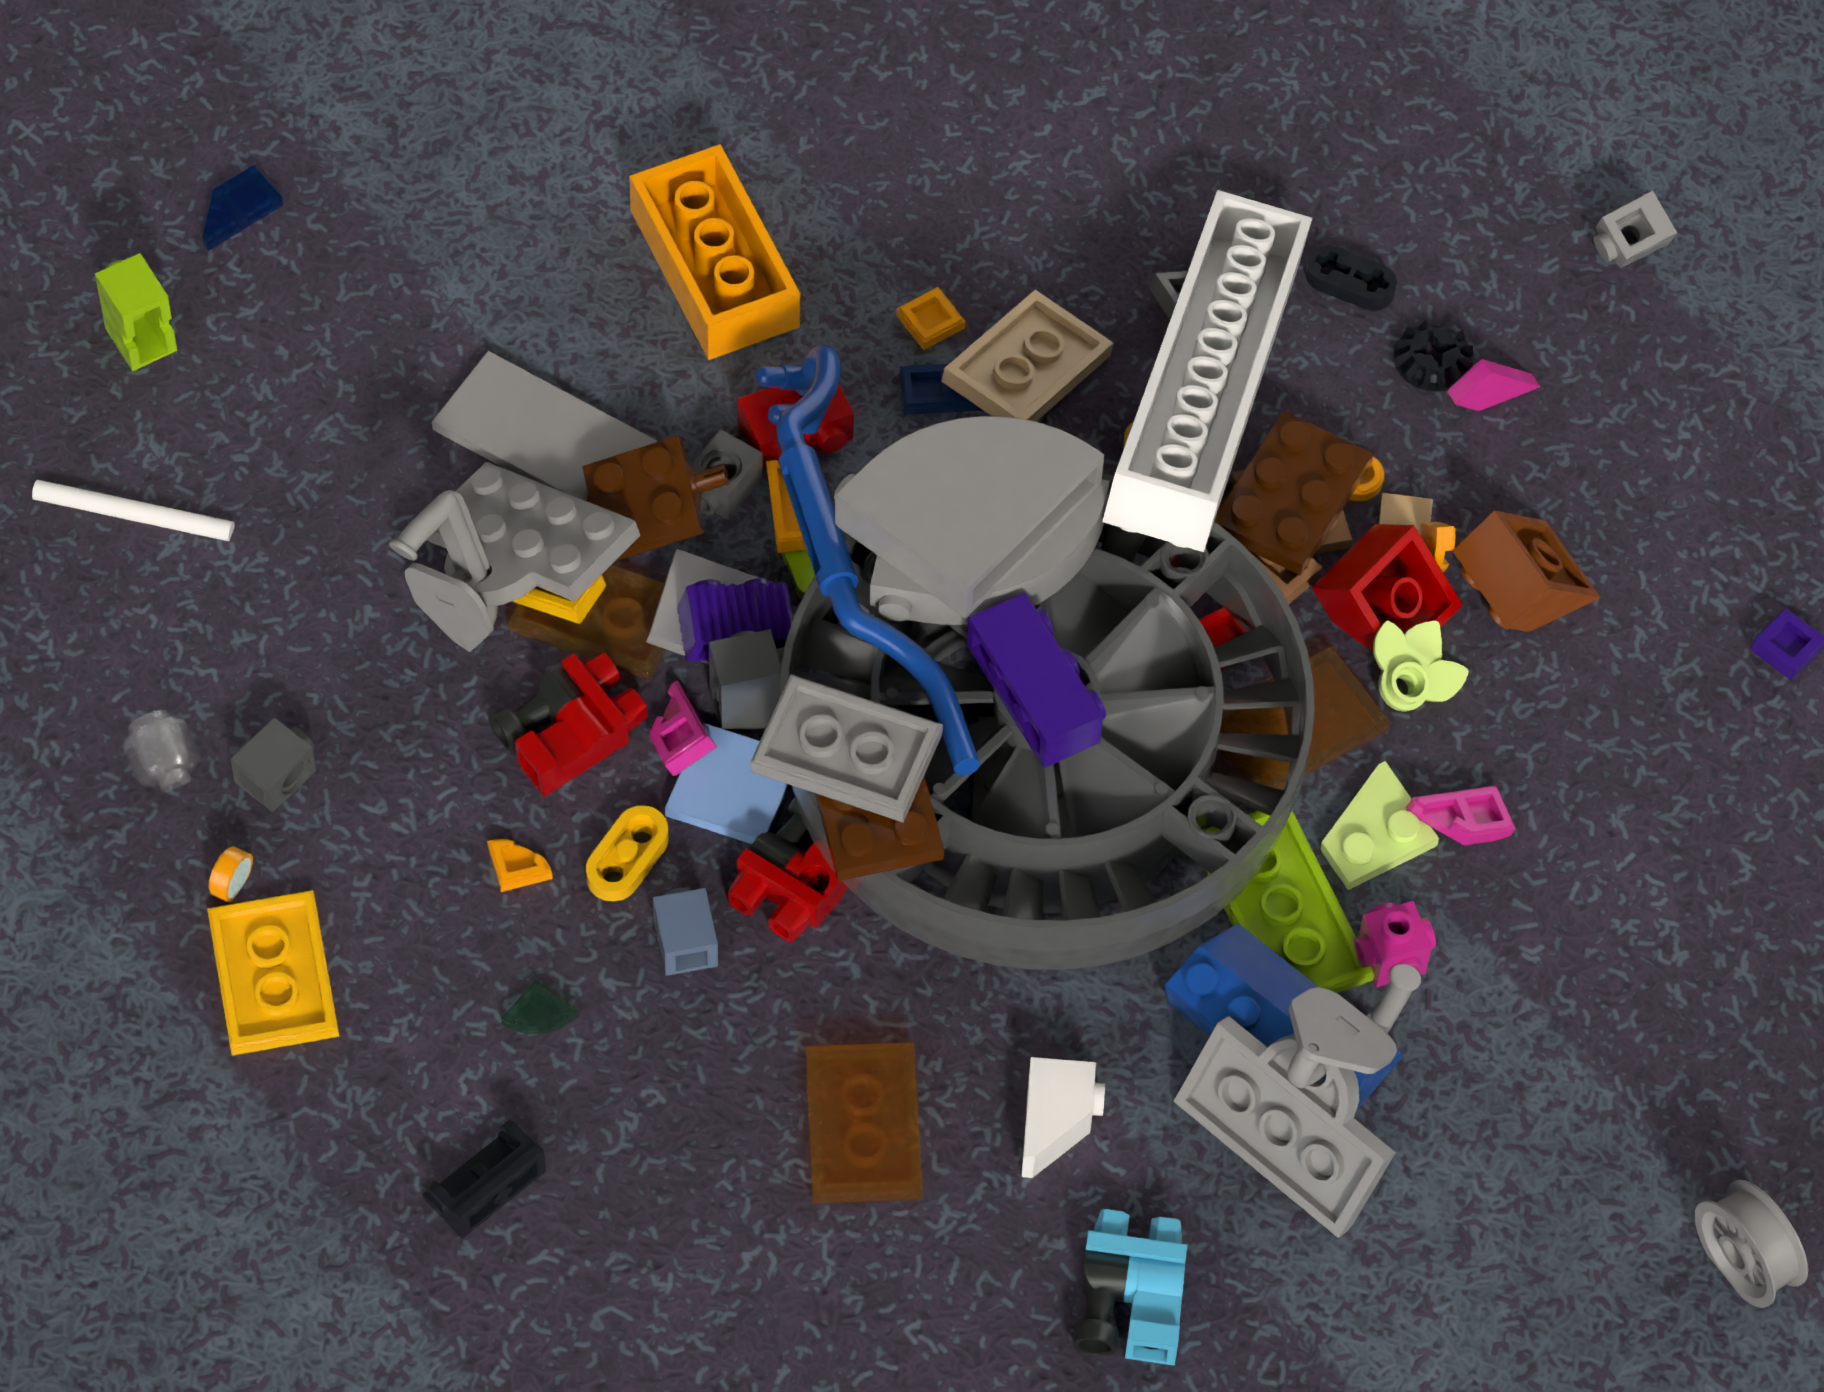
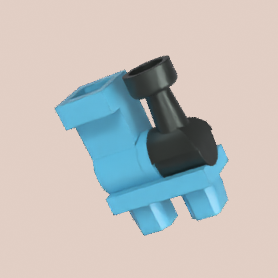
[1073,1209,1187,1366]

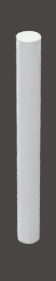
[32,480,235,541]

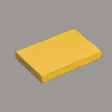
[207,890,339,1056]

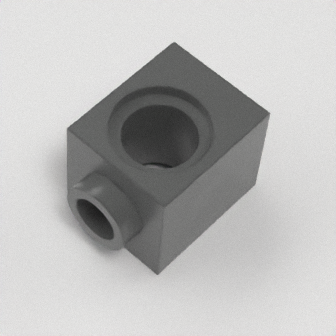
[690,429,763,520]
[230,717,316,812]

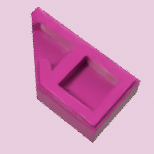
[1447,359,1540,411]
[649,680,717,776]
[1406,785,1516,846]

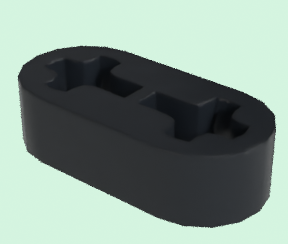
[1305,245,1397,311]

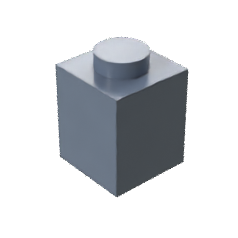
[653,888,718,976]

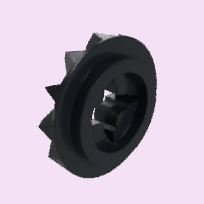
[1394,320,1473,392]

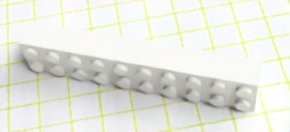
[1102,190,1312,552]

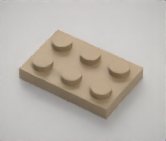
[942,290,1113,422]

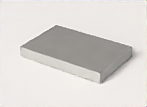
[750,674,943,823]

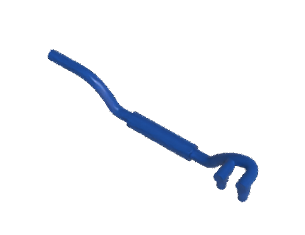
[756,344,980,776]

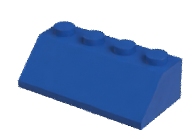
[1164,923,1403,1111]

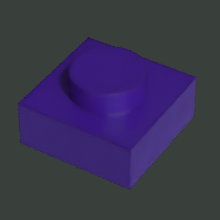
[1751,608,1824,681]

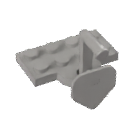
[389,462,641,652]
[1173,964,1421,1238]

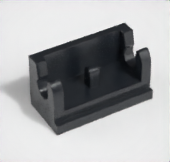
[423,1119,546,1239]

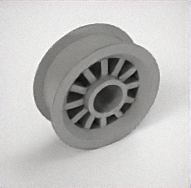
[1695,1179,1808,1308]

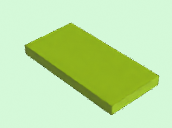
[1203,811,1374,993]

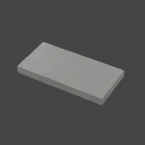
[432,351,657,501]

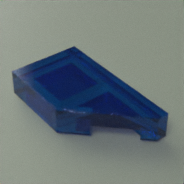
[203,165,283,251]

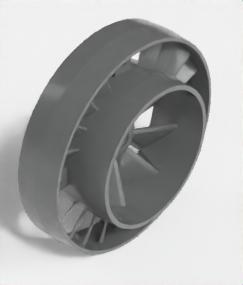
[780,473,1315,970]

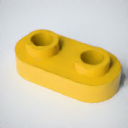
[586,806,669,902]

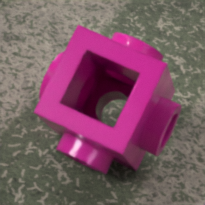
[1354,901,1436,987]

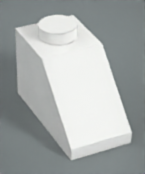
[1022,1057,1105,1178]

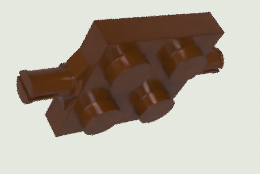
[582,436,730,561]

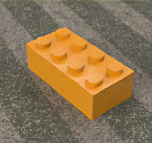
[629,144,800,360]

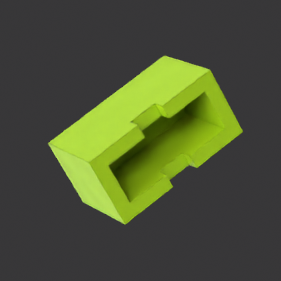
[95,253,177,372]

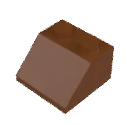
[1453,510,1600,632]

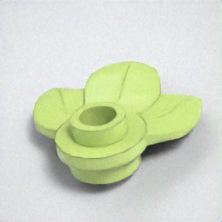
[1373,621,1469,712]

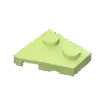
[1320,761,1439,890]

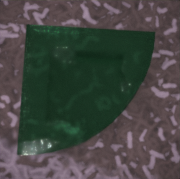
[501,980,578,1034]

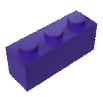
[966,592,1106,768]

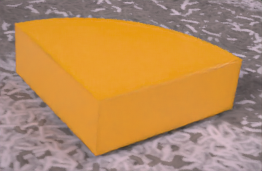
[1421,522,1456,572]
[487,839,553,892]

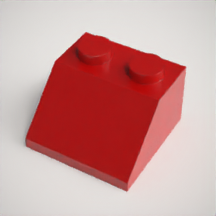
[1311,524,1462,652]

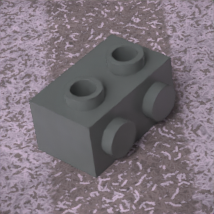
[709,629,784,734]

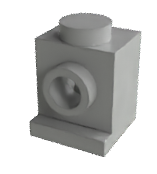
[1594,191,1677,268]

